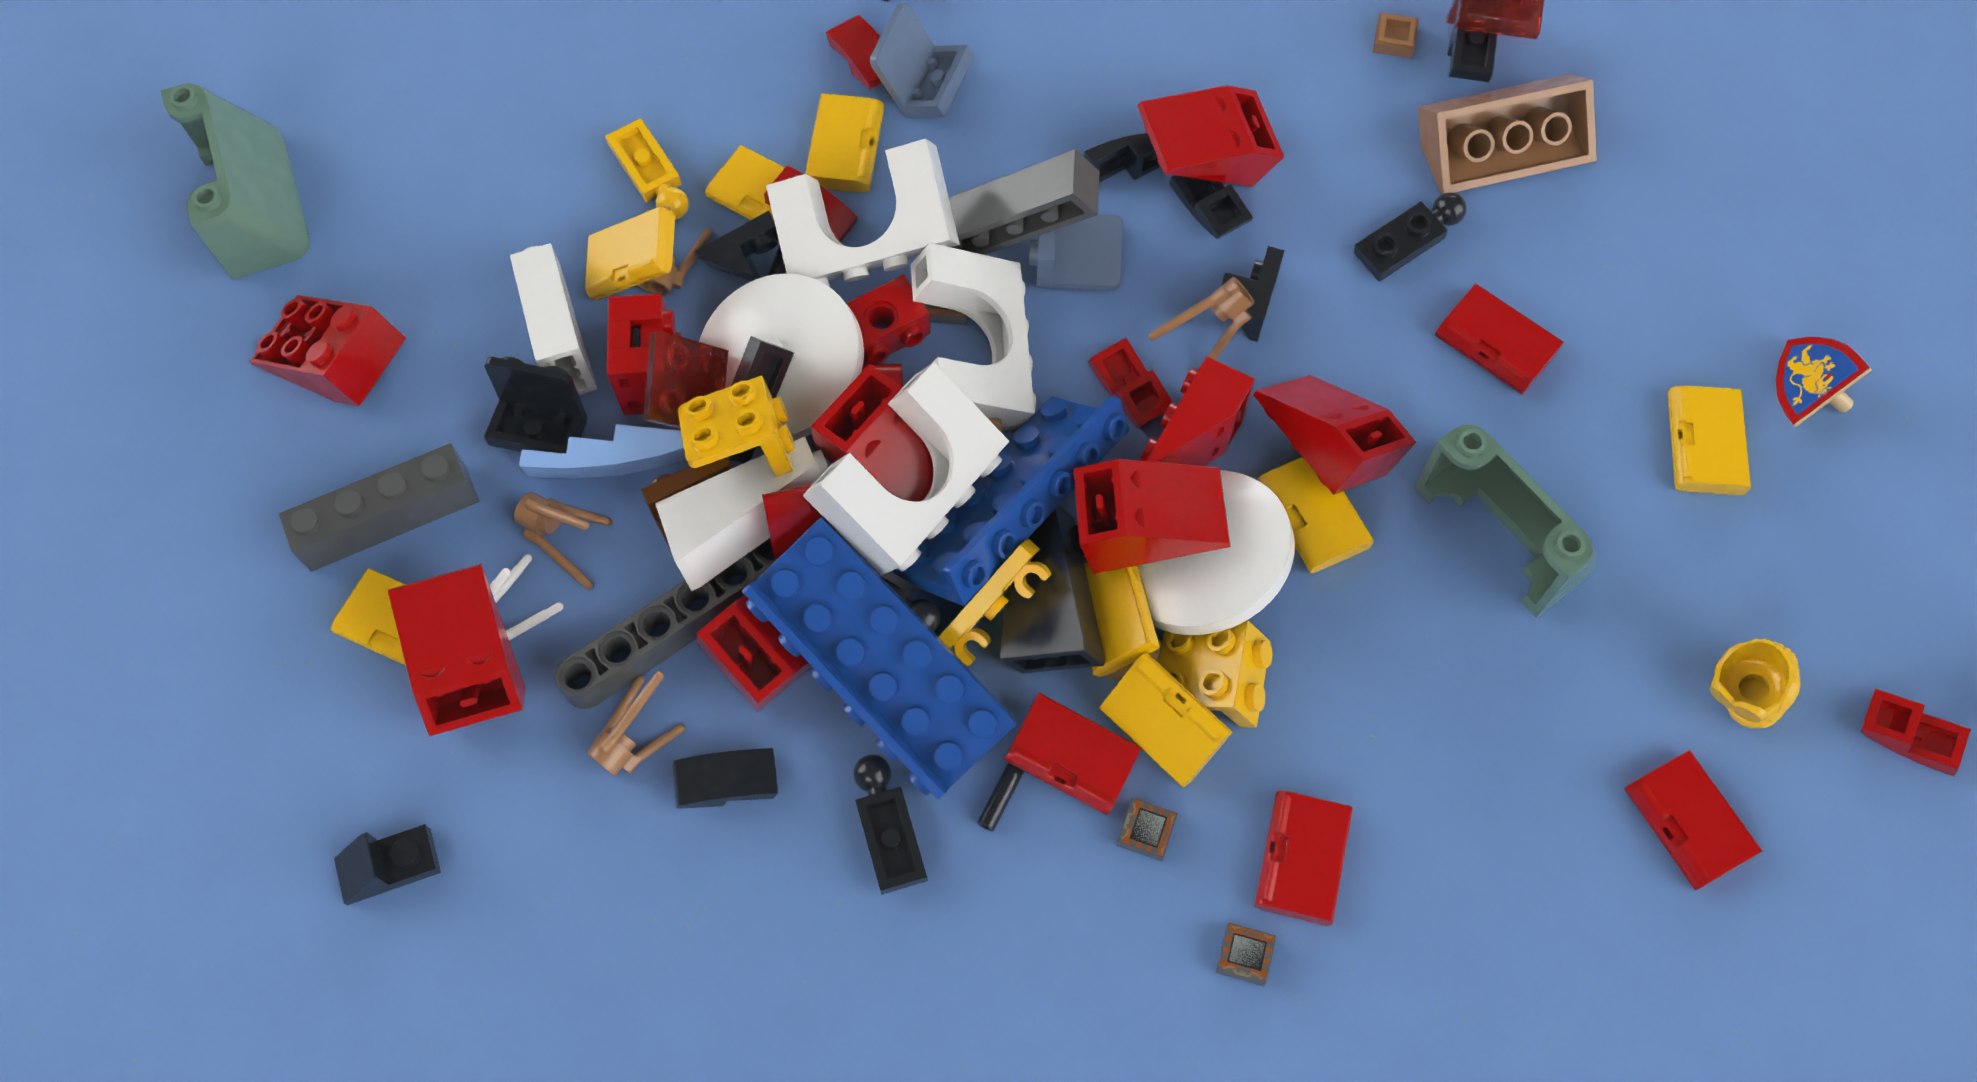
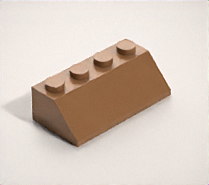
[1418,74,1597,194]

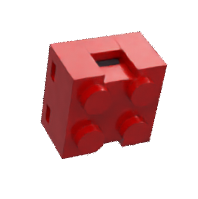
[607,294,683,415]

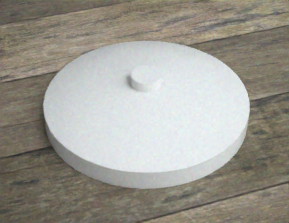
[695,273,864,441]
[1138,470,1295,635]

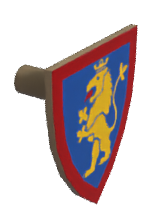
[1775,337,1872,427]

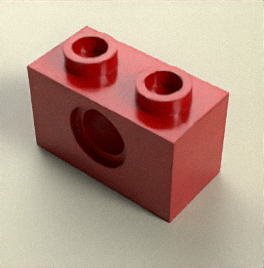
[846,274,931,364]

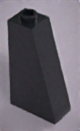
[1000,505,1105,674]

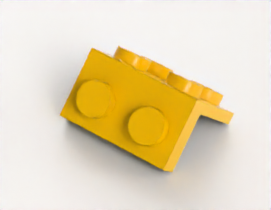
[678,375,796,477]
[1158,620,1272,728]

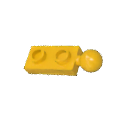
[605,118,689,220]

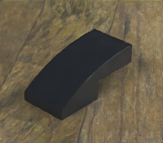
[1084,133,1160,183]
[1169,175,1253,239]
[672,748,778,809]

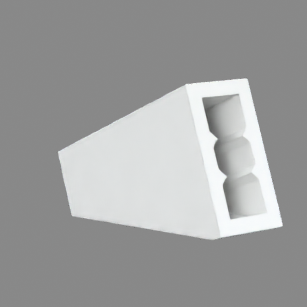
[510,243,598,395]
[655,436,828,591]

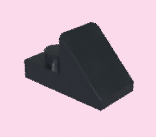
[1447,0,1502,82]
[695,211,779,281]
[1221,246,1285,342]
[334,824,441,905]

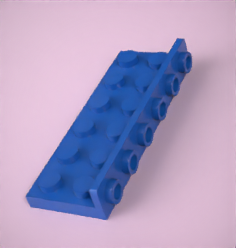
[891,396,1130,606]
[742,517,1018,800]

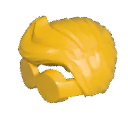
[1709,638,1801,729]

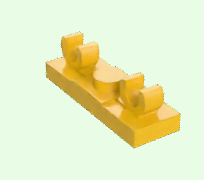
[939,539,1051,666]

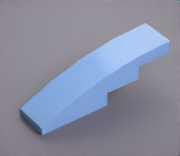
[519,424,686,479]

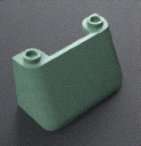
[161,83,310,280]
[1414,425,1597,618]

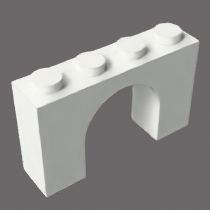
[766,138,960,287]
[911,243,1036,432]
[802,362,1009,575]

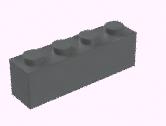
[949,149,1099,255]
[279,443,480,572]

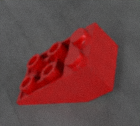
[1137,85,1284,187]
[249,295,406,407]
[1140,356,1255,466]
[811,364,933,502]
[1253,375,1416,495]
[1074,459,1231,574]
[388,564,526,737]
[696,595,812,713]

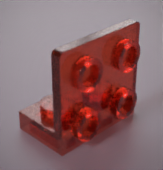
[1446,0,1544,40]
[643,331,729,431]

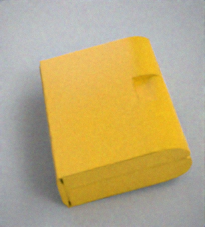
[805,93,884,193]
[705,145,785,220]
[585,207,675,300]
[1667,386,1751,496]
[1257,457,1374,573]
[1084,562,1160,677]
[331,568,406,666]
[1099,652,1232,788]

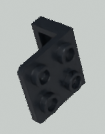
[484,357,588,454]

